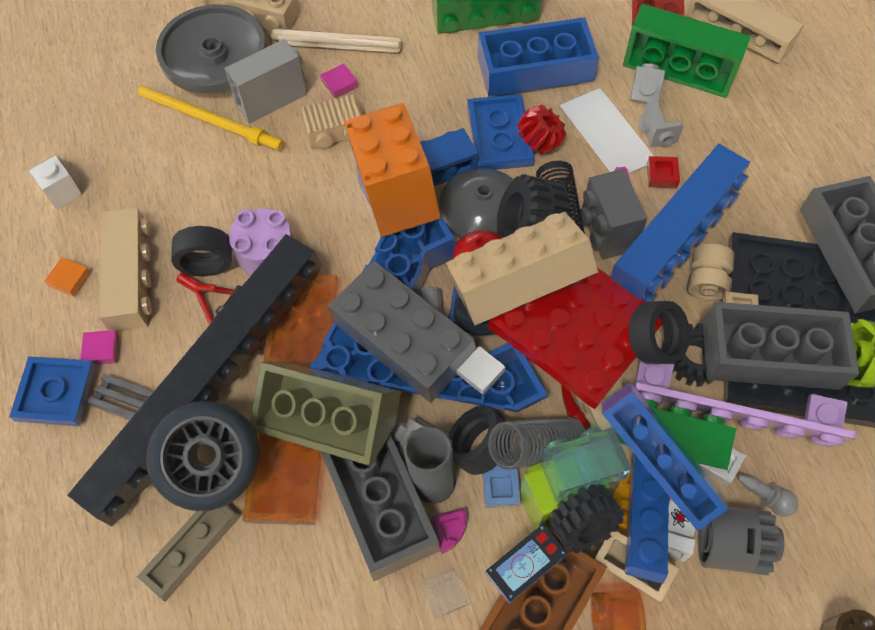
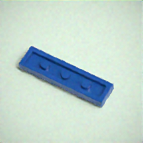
[625,453,669,584]

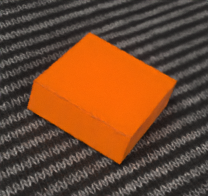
[44,257,91,297]

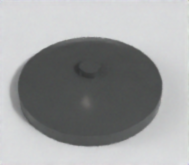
[156,4,267,93]

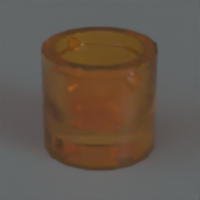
[590,590,646,630]

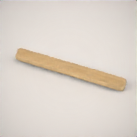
[271,29,402,53]

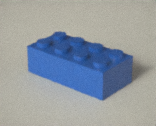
[477,17,599,96]

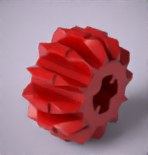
[517,104,567,155]

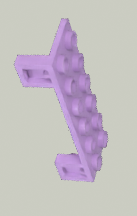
[634,360,857,447]

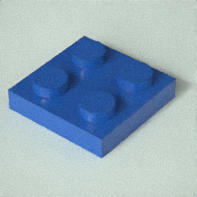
[9,356,96,426]

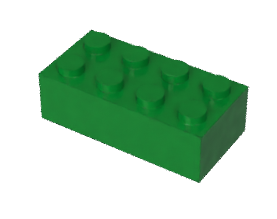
[432,0,541,34]
[622,4,751,98]

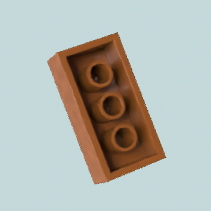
[480,532,607,630]

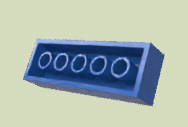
[610,143,750,302]

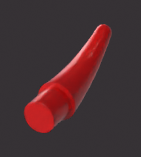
[561,385,591,431]

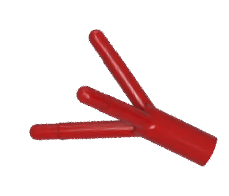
[176,272,234,324]

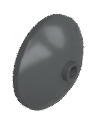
[439,168,513,239]

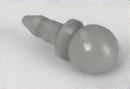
[739,475,798,517]

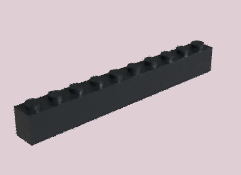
[67,234,322,527]

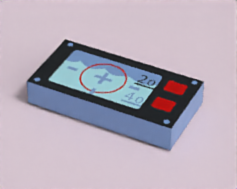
[485,524,568,604]

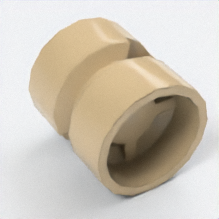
[688,244,735,301]

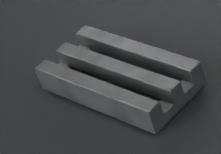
[87,374,153,420]

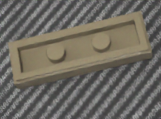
[137,505,240,602]

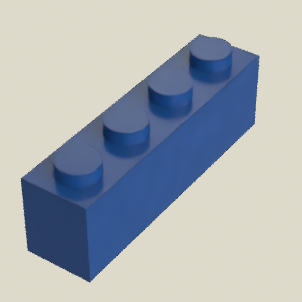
[357,128,478,207]
[602,382,729,531]

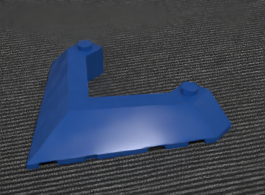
[309,215,548,412]

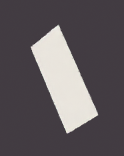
[560,88,654,174]

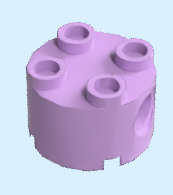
[229,208,293,276]

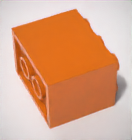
[344,103,440,237]

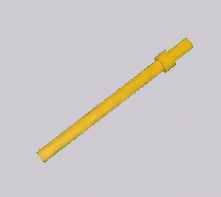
[138,85,284,151]

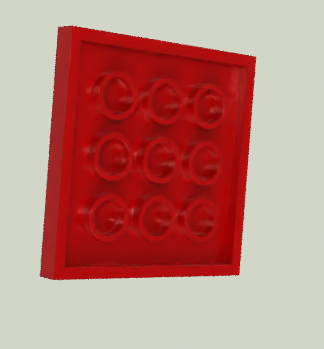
[487,267,663,410]

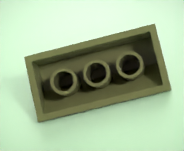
[250,361,401,465]

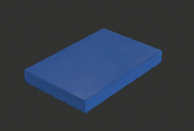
[467,94,535,170]

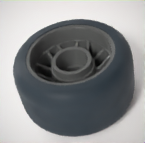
[146,401,260,511]

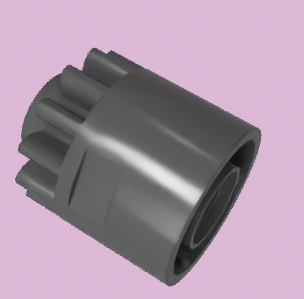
[698,506,784,575]

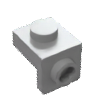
[630,63,665,104]
[639,101,683,147]

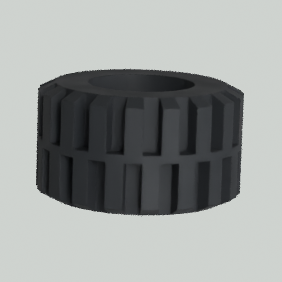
[497,174,570,238]

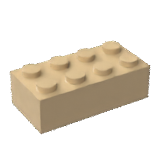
[446,212,598,325]

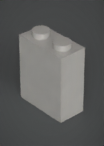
[224,39,307,124]

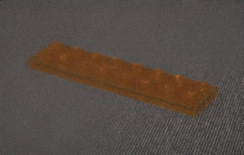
[242,275,338,525]

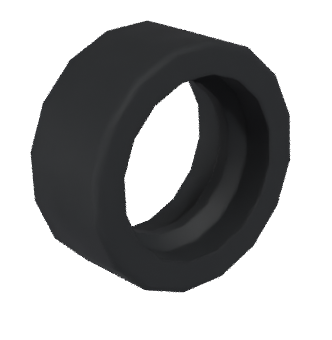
[171,226,232,277]
[629,301,690,364]
[448,405,511,475]

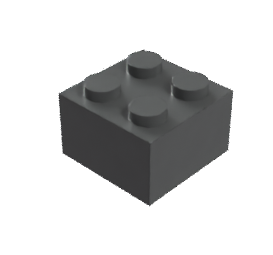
[580,169,648,260]

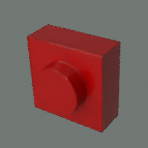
[647,156,680,188]

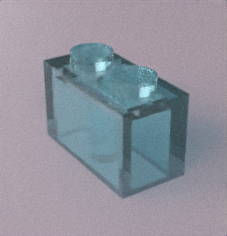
[540,427,631,502]

